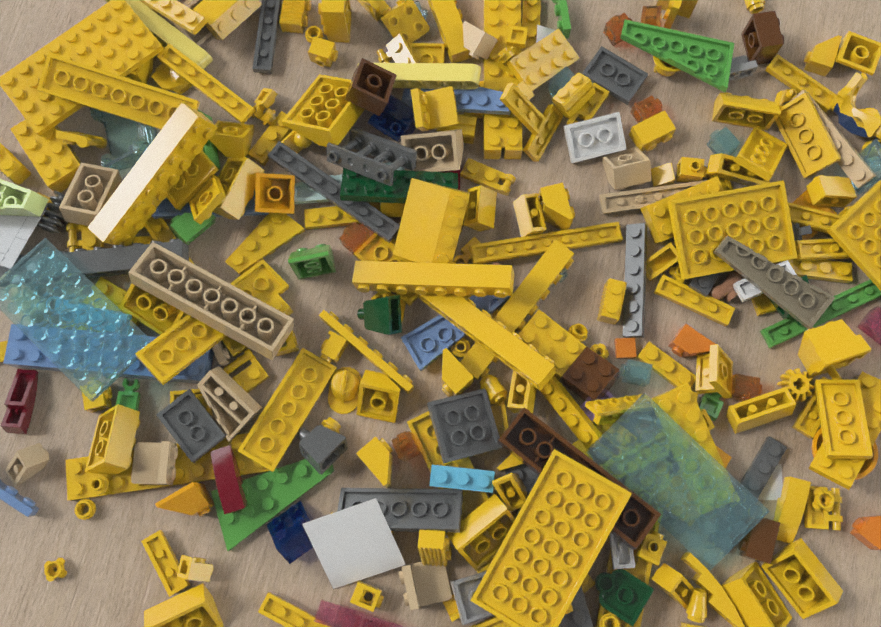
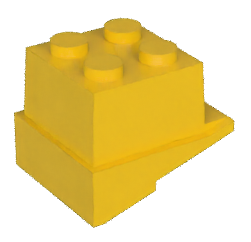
[798,319,871,380]

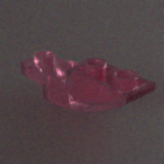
[314,599,403,627]

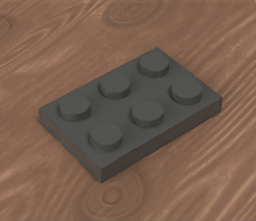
[582,46,648,105]
[156,389,226,463]

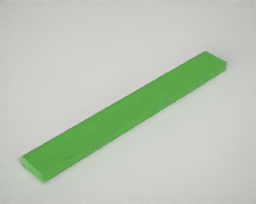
[760,280,881,348]

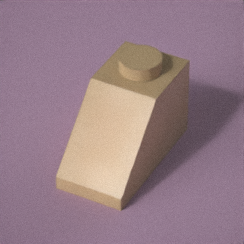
[463,21,498,60]
[5,443,50,487]

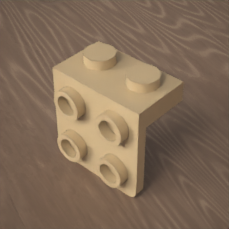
[131,441,178,485]
[399,562,452,610]

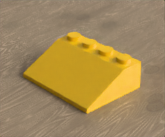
[281,74,365,147]
[393,178,470,264]

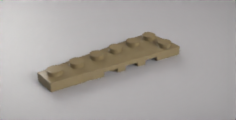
[713,236,835,329]

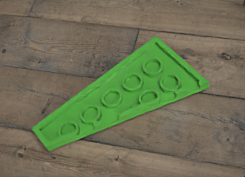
[620,19,734,92]
[211,459,335,551]

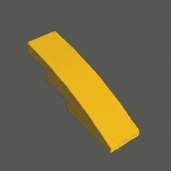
[680,552,745,627]

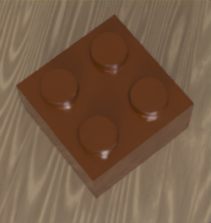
[741,11,784,65]
[344,58,397,116]
[562,347,620,402]

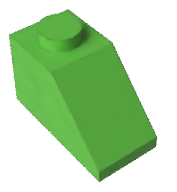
[170,213,216,245]

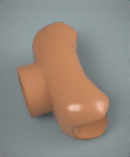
[708,271,742,302]

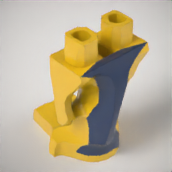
[830,72,881,140]

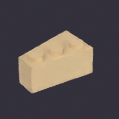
[197,366,263,442]

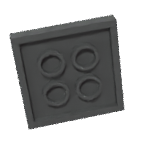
[427,389,503,464]

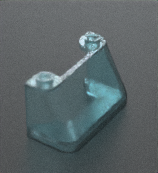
[90,108,157,171]

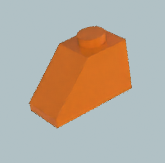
[668,324,715,358]
[850,515,881,550]

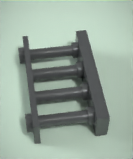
[327,127,417,186]

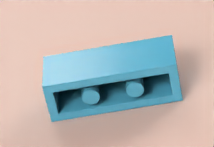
[429,464,495,493]

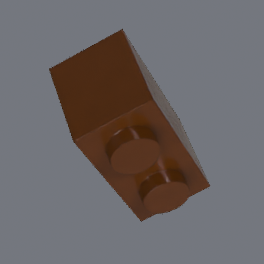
[738,515,780,564]

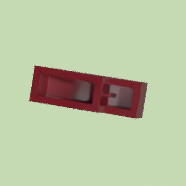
[0,369,38,434]
[210,445,248,514]

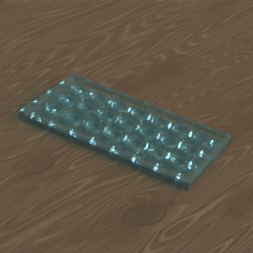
[0,238,152,401]
[586,393,770,571]

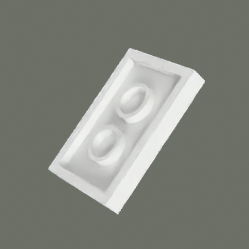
[563,112,626,163]

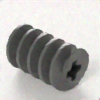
[37,191,65,233]

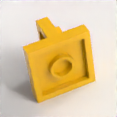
[656,0,698,29]
[695,344,733,399]

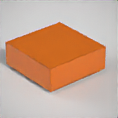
[614,338,637,359]

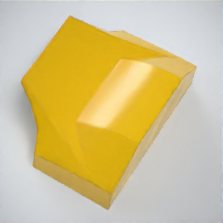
[151,63,192,95]

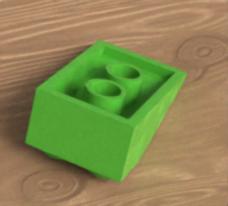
[288,244,336,280]

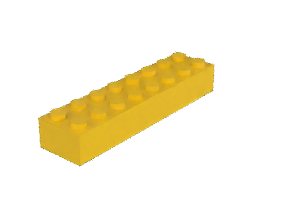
[88,102,218,247]

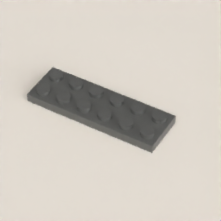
[337,488,463,533]

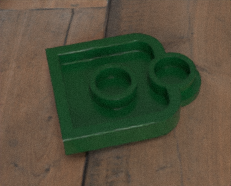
[595,569,654,627]

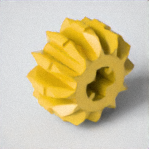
[777,368,815,402]

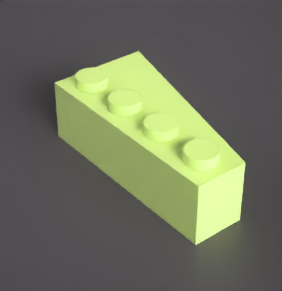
[0,179,49,217]

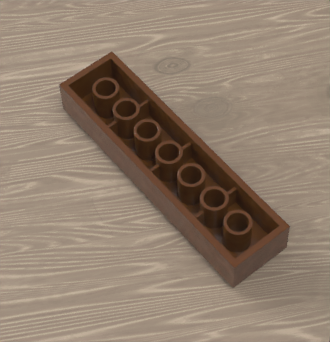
[497,407,662,549]

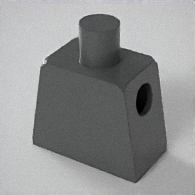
[297,425,348,475]

